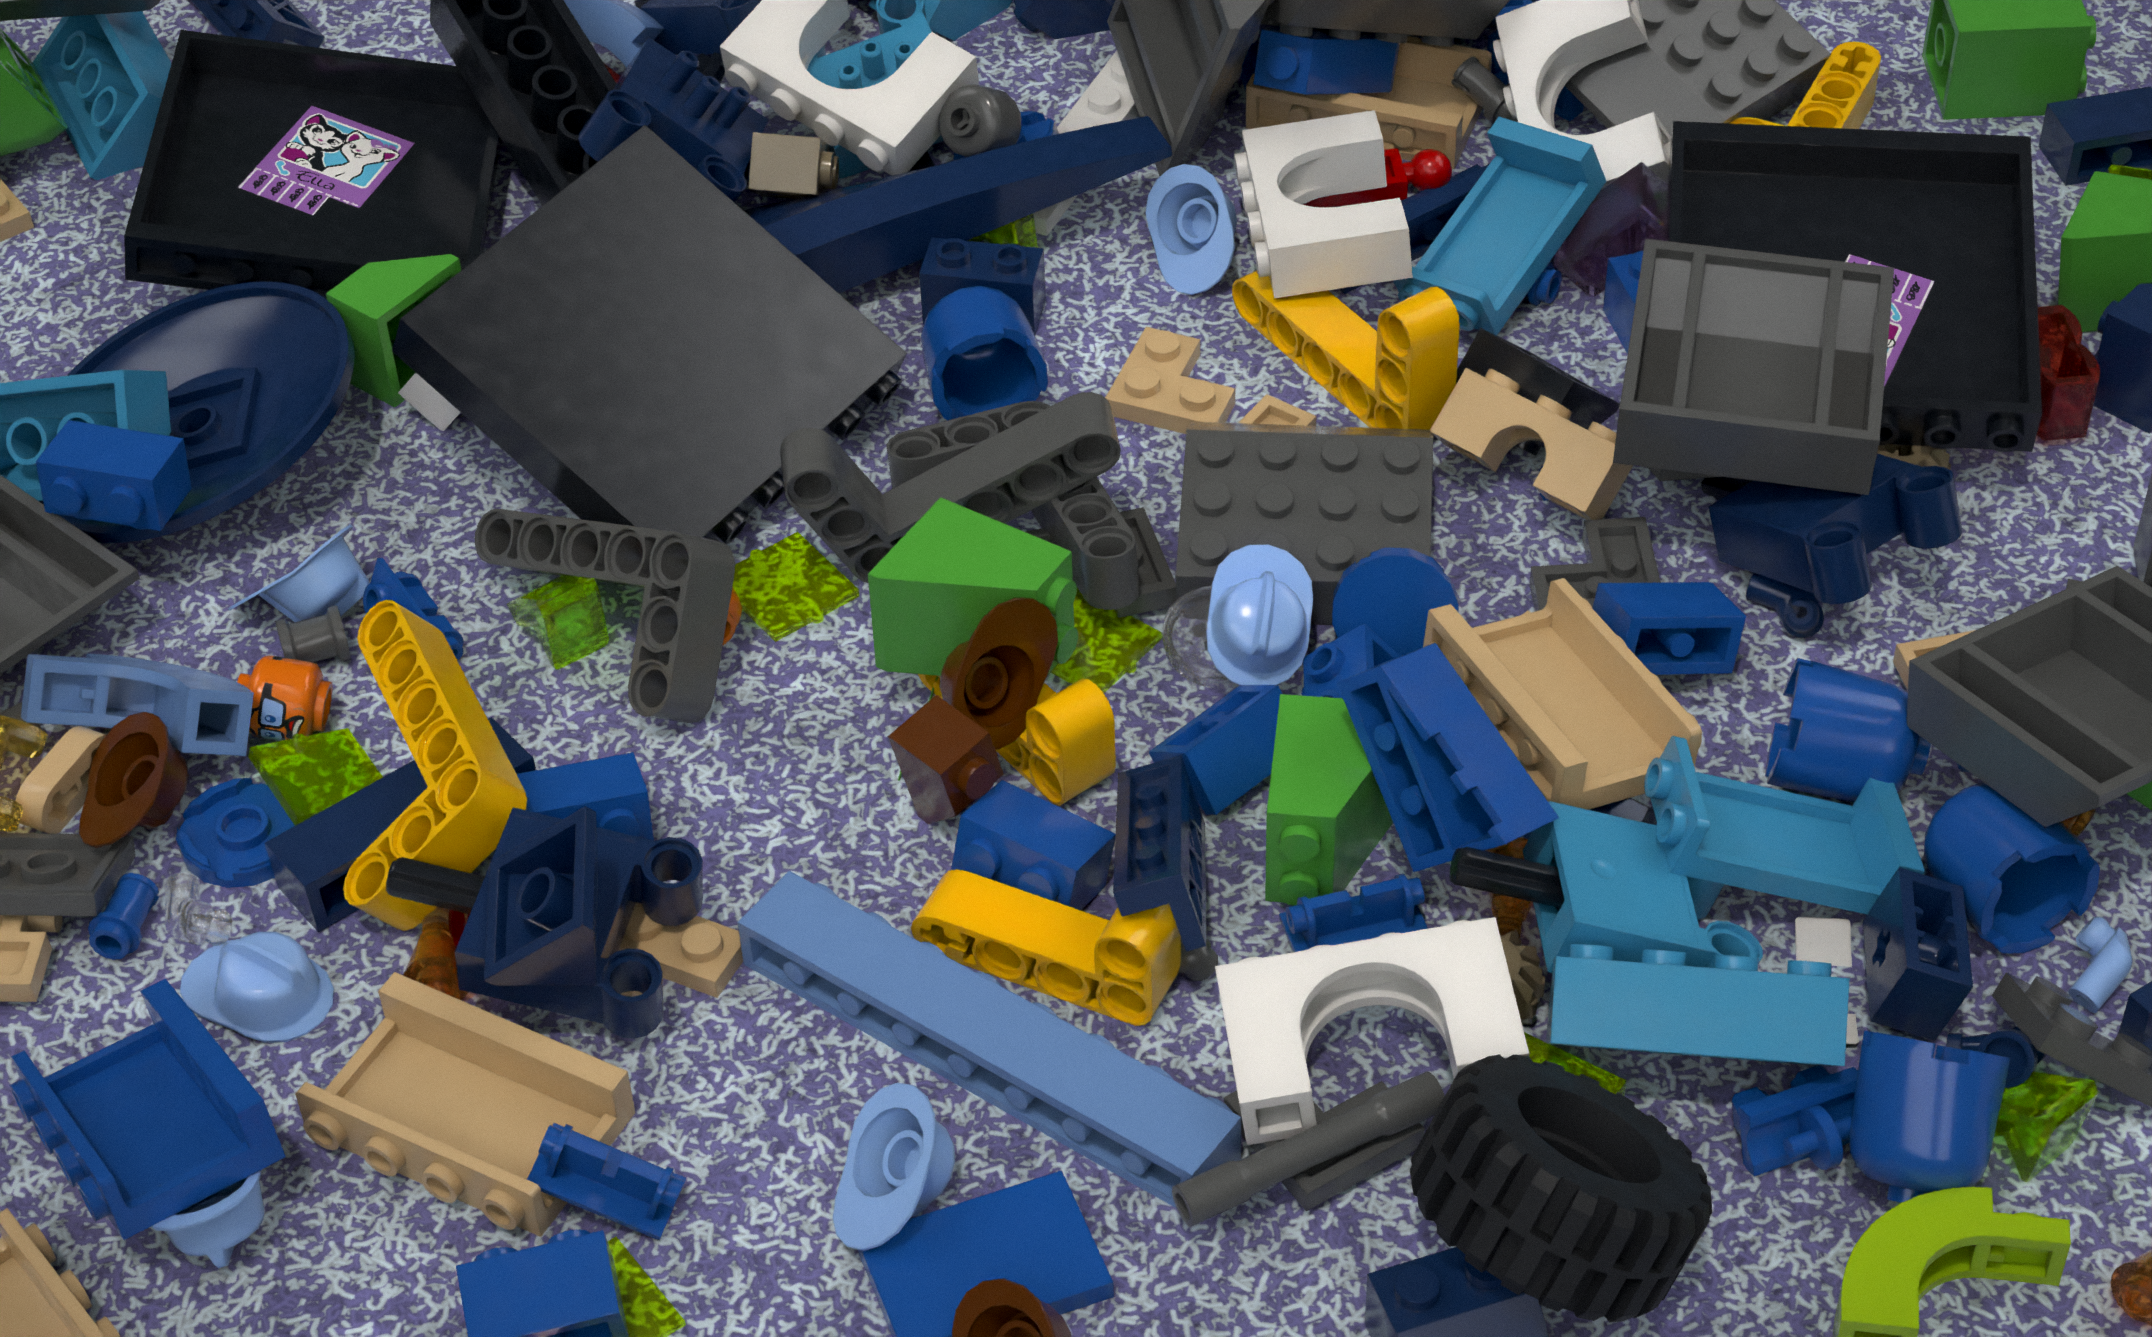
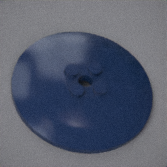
[39,282,355,543]

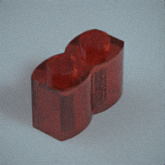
[2037,305,2100,441]

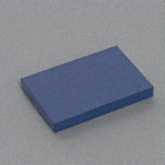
[857,1170,1114,1337]

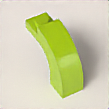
[1833,1187,2071,1337]

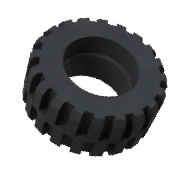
[1410,1054,1712,1322]

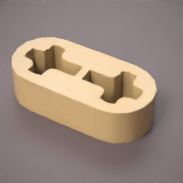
[15,726,106,834]

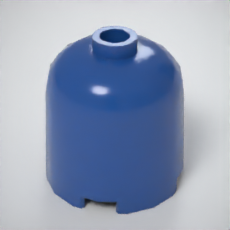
[921,286,1048,420]
[1765,658,1931,802]
[1924,782,2100,954]
[1849,1030,2010,1203]

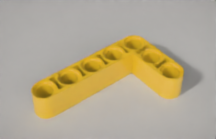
[1232,270,1460,430]
[343,600,527,931]

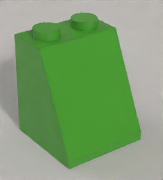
[1922,0,2096,120]
[2057,171,2152,333]
[868,497,1078,676]
[1265,694,1393,906]

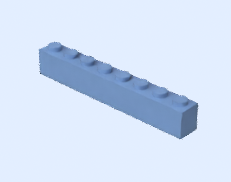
[737,871,1241,1208]

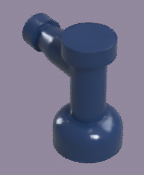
[1946,1026,2046,1088]

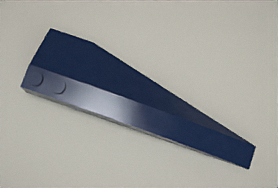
[743,116,1173,293]

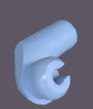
[2068,917,2133,1013]

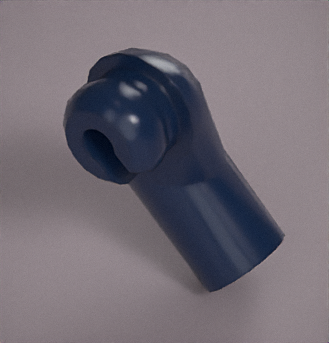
[1746,573,1824,638]

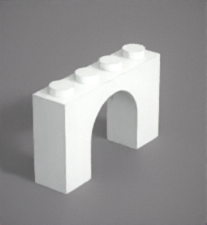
[720,0,979,176]
[1493,0,1671,221]
[1234,110,1413,298]
[1215,917,1529,1145]

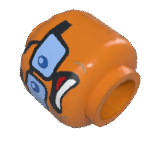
[237,655,333,744]

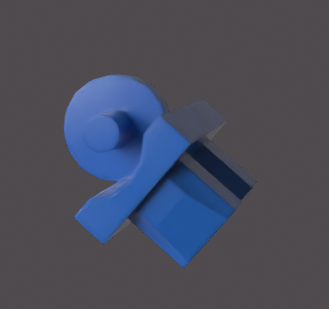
[1732,1065,1858,1177]

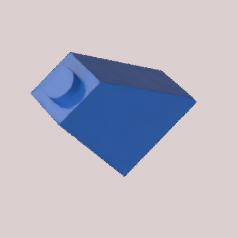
[1253,26,1400,95]

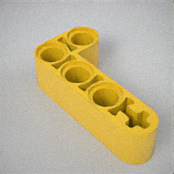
[1729,42,1881,129]
[918,674,1116,806]
[911,869,1181,1026]

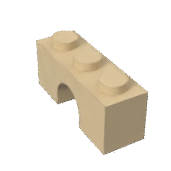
[1430,368,1633,520]

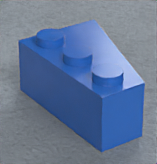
[1337,643,1559,872]

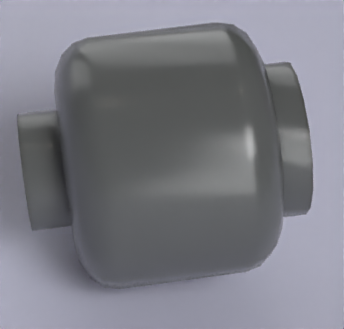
[939,85,1021,157]

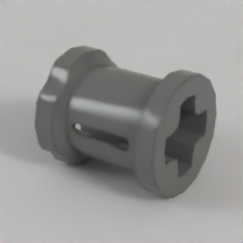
[275,605,351,662]

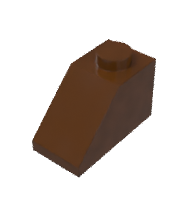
[888,695,1004,824]

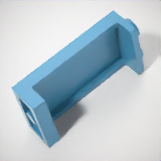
[1393,117,1607,335]
[1644,736,1925,914]

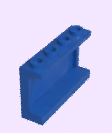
[9,978,286,1240]

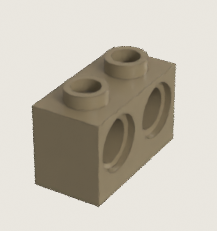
[748,132,839,199]

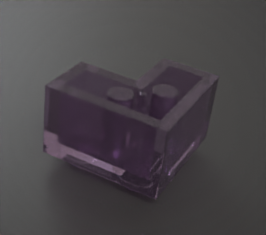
[1554,162,1668,297]

